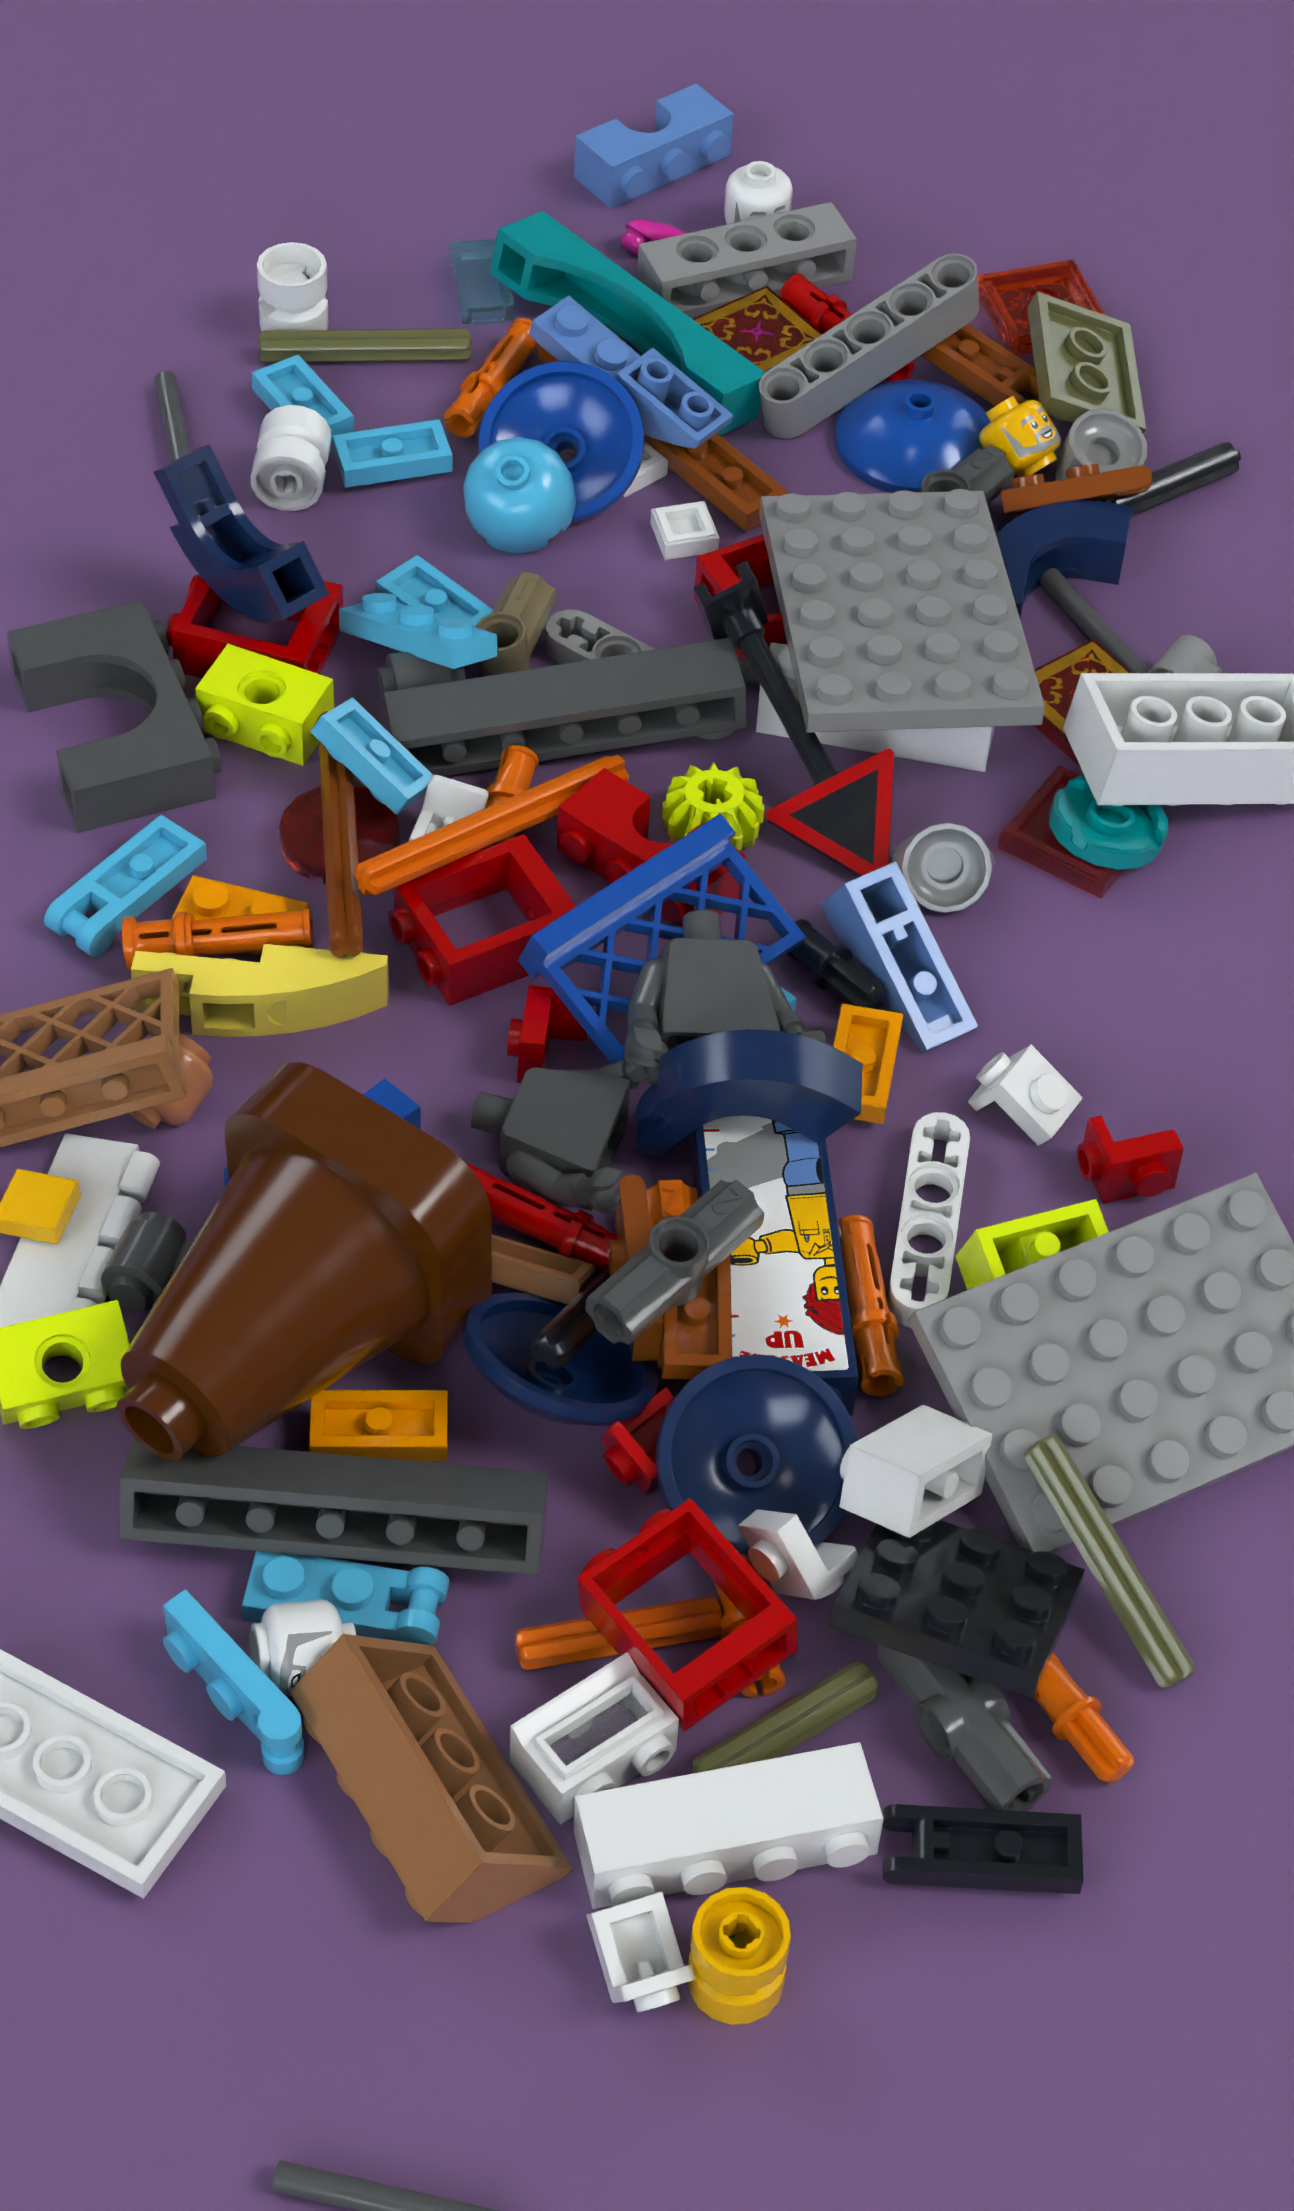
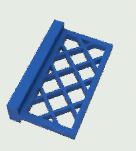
[518,813,806,1064]

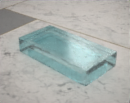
[448,239,515,324]

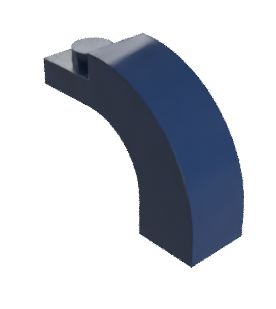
[154,444,329,622]
[996,500,1133,619]
[636,1029,863,1159]

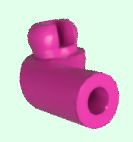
[620,218,686,256]

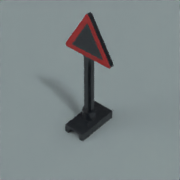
[693,560,895,877]

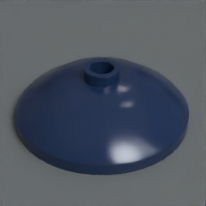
[462,1293,658,1426]
[655,1355,858,1556]

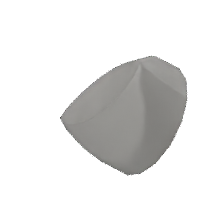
[1056,409,1147,481]
[889,823,996,913]

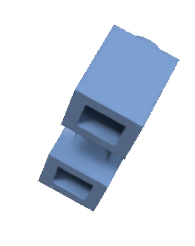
[574,83,734,209]

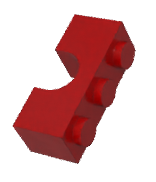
[557,768,745,927]

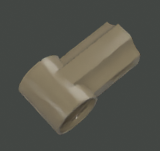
[476,571,557,677]

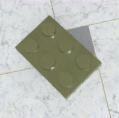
[1027,291,1146,433]

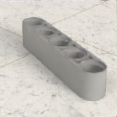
[759,253,980,439]

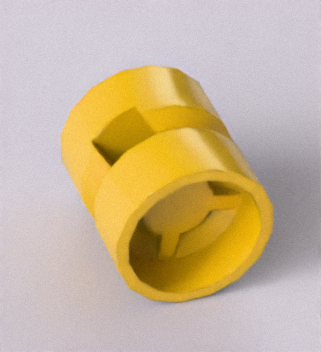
[688,1887,791,2025]

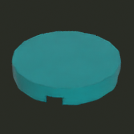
[1049,775,1168,870]

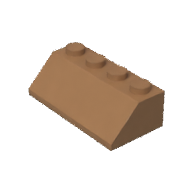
[289,1634,573,1923]

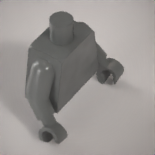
[624,910,826,1069]
[471,1042,668,1214]

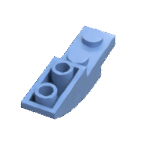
[529,295,733,449]

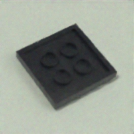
[828,1520,1085,1698]

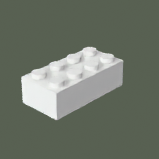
[1063,673,1294,806]

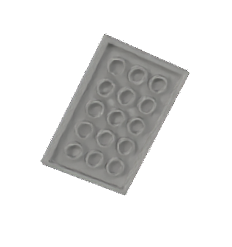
[759,489,1045,733]
[908,1172,1294,1553]

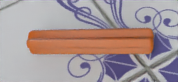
[515,1596,722,1670]

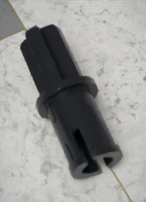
[786,919,886,1009]

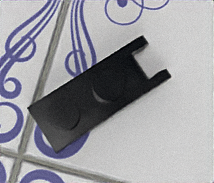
[883,1804,1084,1894]

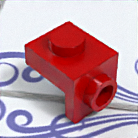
[507,985,587,1083]
[1077,1116,1184,1204]
[601,1387,674,1495]

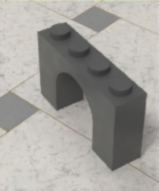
[7,600,222,833]

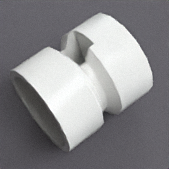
[257,242,329,331]
[251,405,332,511]

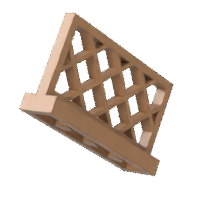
[0,968,187,1148]

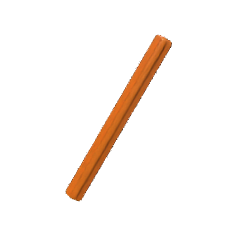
[354,755,629,896]

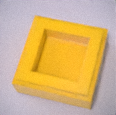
[0,1169,81,1245]

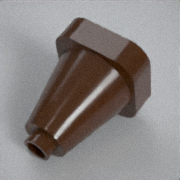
[117,1062,492,1462]

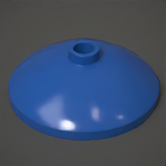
[479,361,645,522]
[834,379,990,493]

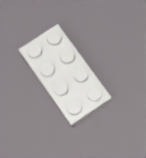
[0,1649,227,1899]

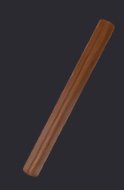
[318,711,363,958]

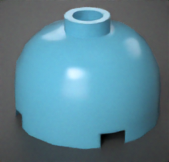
[463,437,576,554]

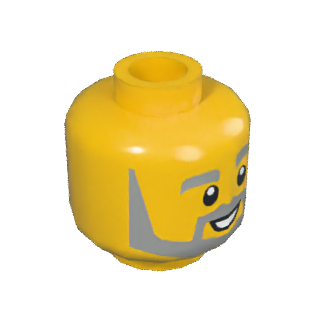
[979,396,1061,477]

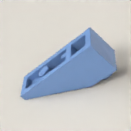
[820,862,978,1053]

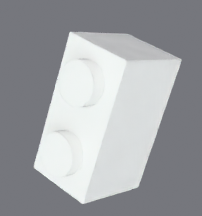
[839,1405,992,1538]

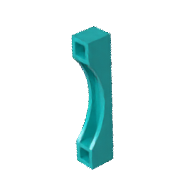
[490,211,766,436]

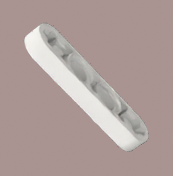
[887,1112,970,1328]

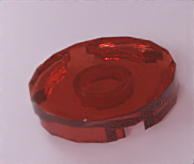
[279,786,400,884]

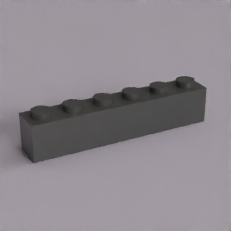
[384,638,747,777]
[119,1438,549,1575]

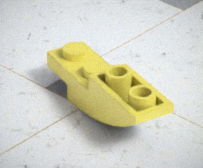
[131,944,389,1037]

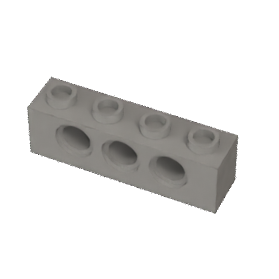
[637,201,857,317]

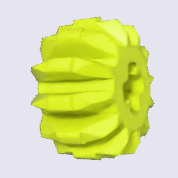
[662,762,764,851]

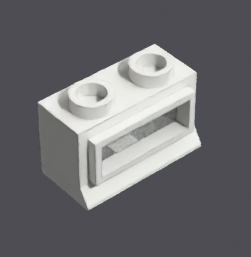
[509,1652,679,1825]

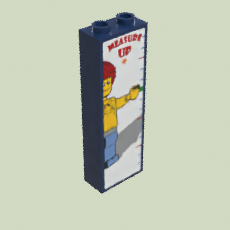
[688,1116,858,1416]

